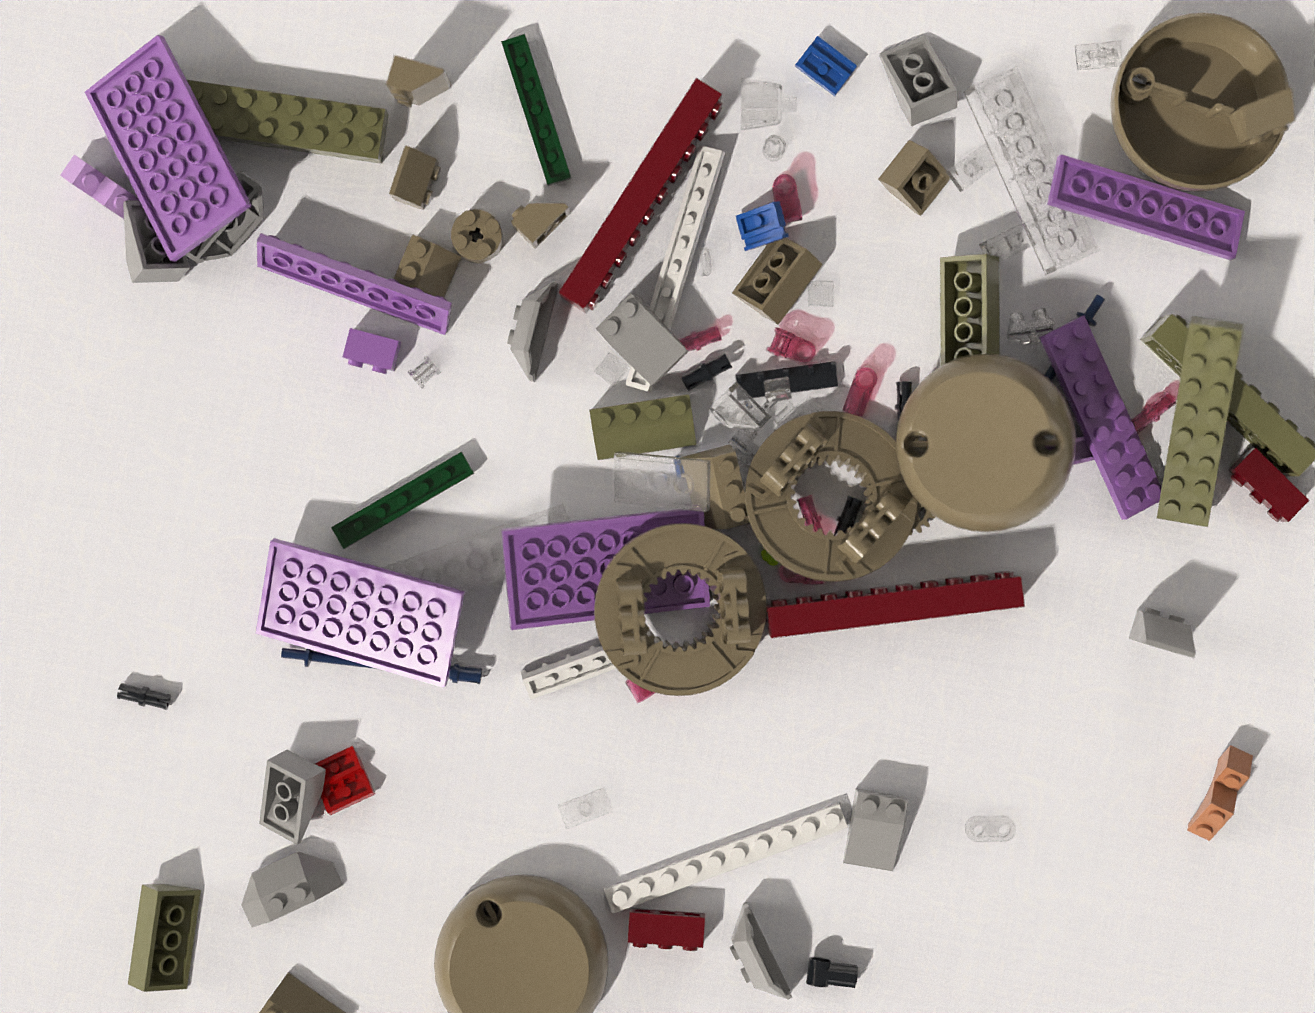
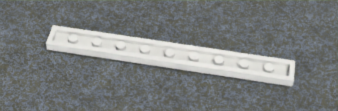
[625,145,725,393]
[604,803,848,914]

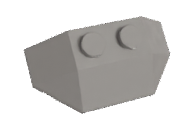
[186,171,264,263]
[507,282,559,382]
[241,852,343,927]
[730,902,793,999]

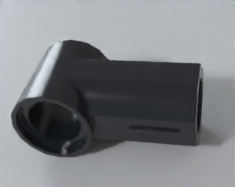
[806,957,858,988]

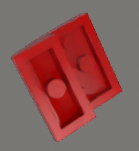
[315,746,375,815]

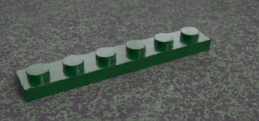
[501,34,572,186]
[331,452,475,549]

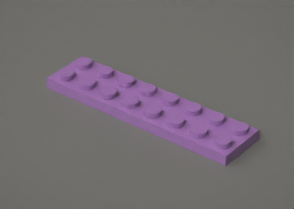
[1047,154,1245,261]
[257,233,452,335]
[1039,316,1162,520]

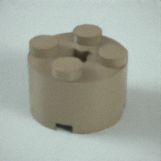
[451,209,504,263]

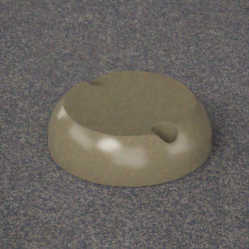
[1110,13,1290,192]
[896,354,1076,532]
[434,875,609,1013]

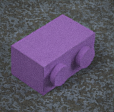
[342,328,401,374]

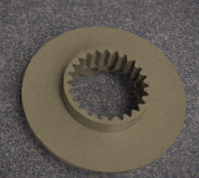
[745,411,918,582]
[594,523,767,696]

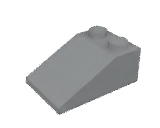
[879,35,957,126]
[123,201,190,283]
[596,293,689,386]
[1129,607,1196,658]
[259,750,326,845]
[843,788,908,871]

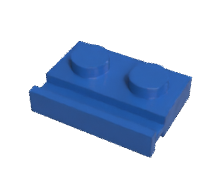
[795,36,857,97]
[736,201,789,251]

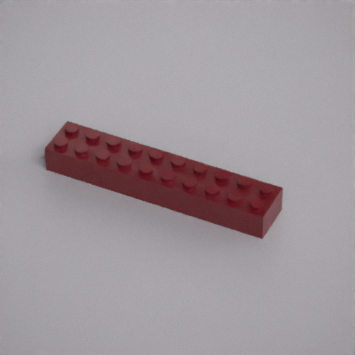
[558,78,723,313]
[766,571,1025,638]

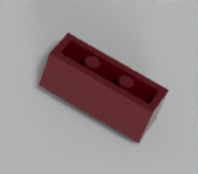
[1228,448,1310,522]
[628,908,705,951]

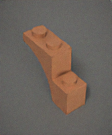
[1187,745,1253,841]

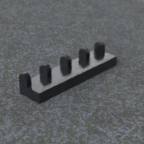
[735,361,838,400]

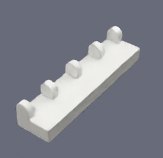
[521,645,616,700]

